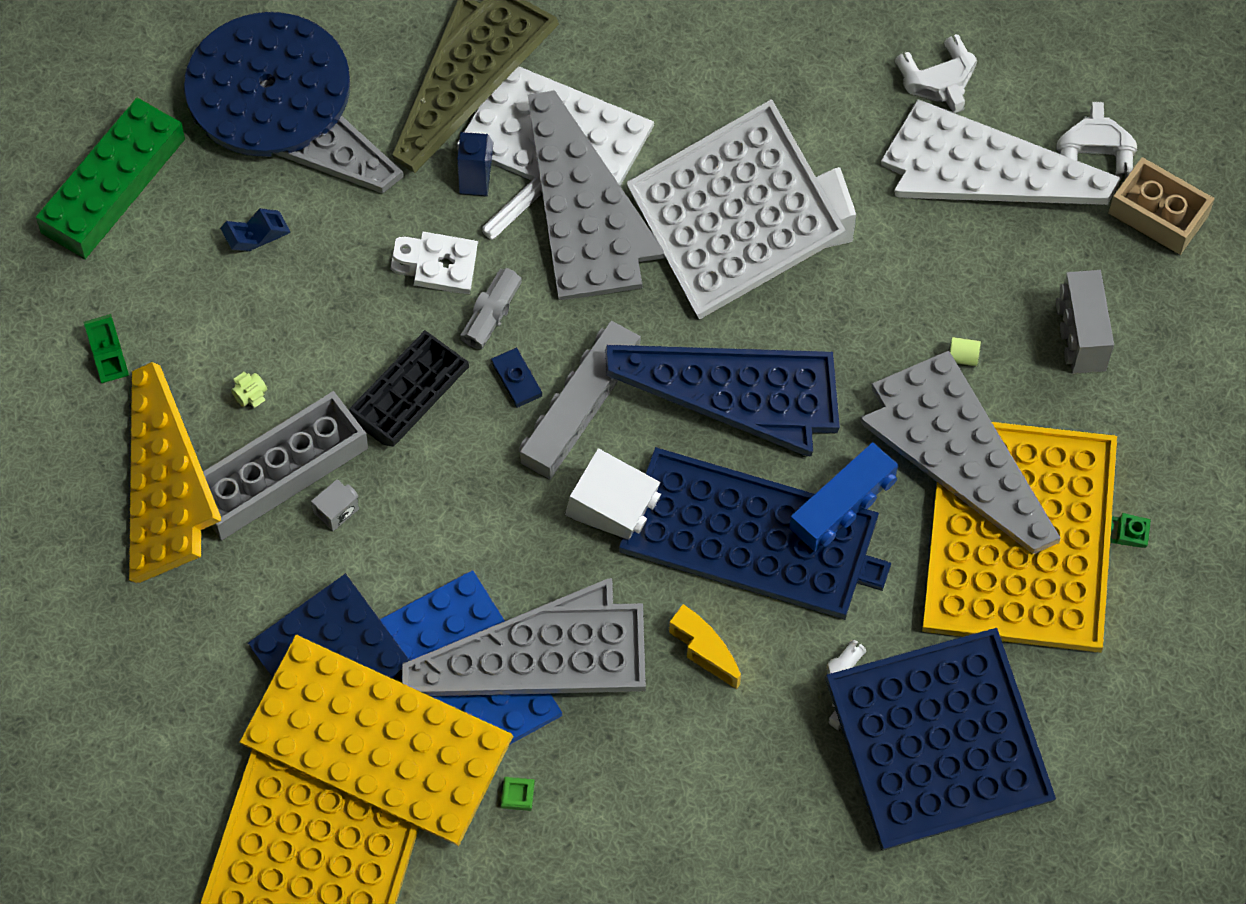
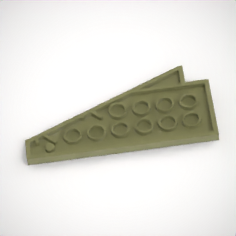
[393,0,559,173]

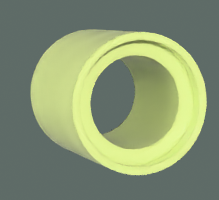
[950,337,981,366]

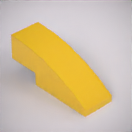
[669,604,741,689]

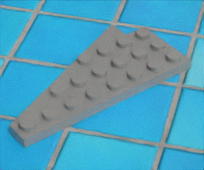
[528,90,665,300]
[861,350,1060,554]

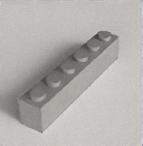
[519,321,641,480]

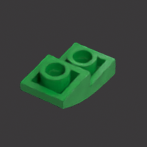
[1110,513,1151,548]

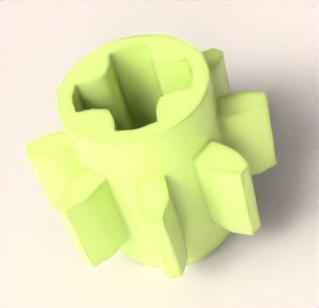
[231,372,267,408]

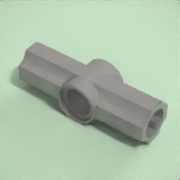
[461,268,522,349]

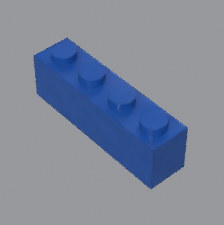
[789,442,898,552]

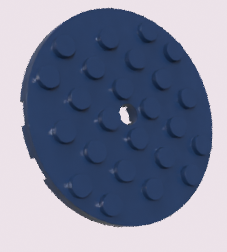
[184,12,351,157]

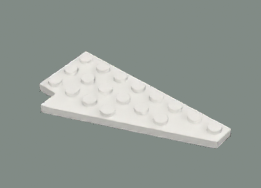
[881,99,1120,205]

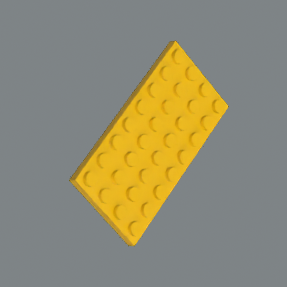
[240,635,513,846]

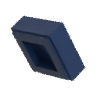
[857,555,892,591]

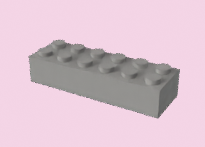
[203,391,368,541]

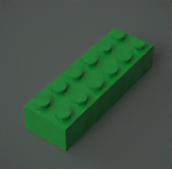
[36,97,185,259]

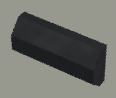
[349,330,469,447]

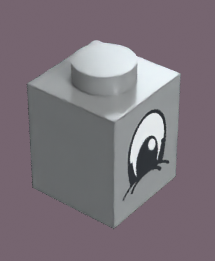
[311,479,359,531]

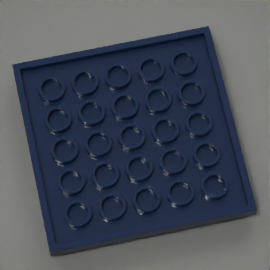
[825,628,1056,851]

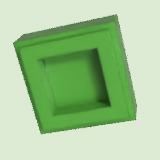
[501,777,535,811]

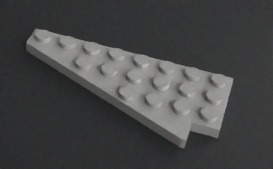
[193,78,403,194]
[402,578,646,696]

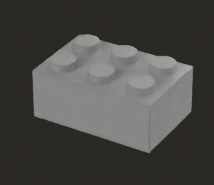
[1056,270,1114,374]

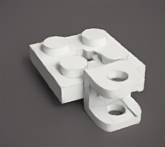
[391,232,478,294]

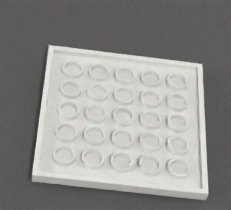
[626,99,848,319]

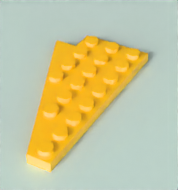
[129,362,221,583]

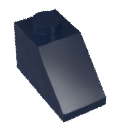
[458,132,494,196]

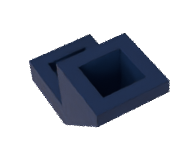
[220,208,291,251]

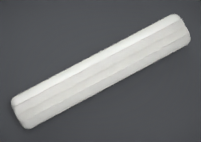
[482,177,542,239]

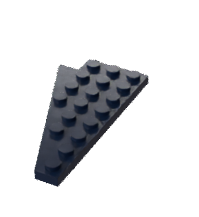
[605,345,840,456]

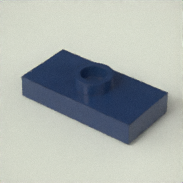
[491,347,543,408]

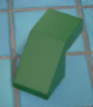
[84,314,129,383]

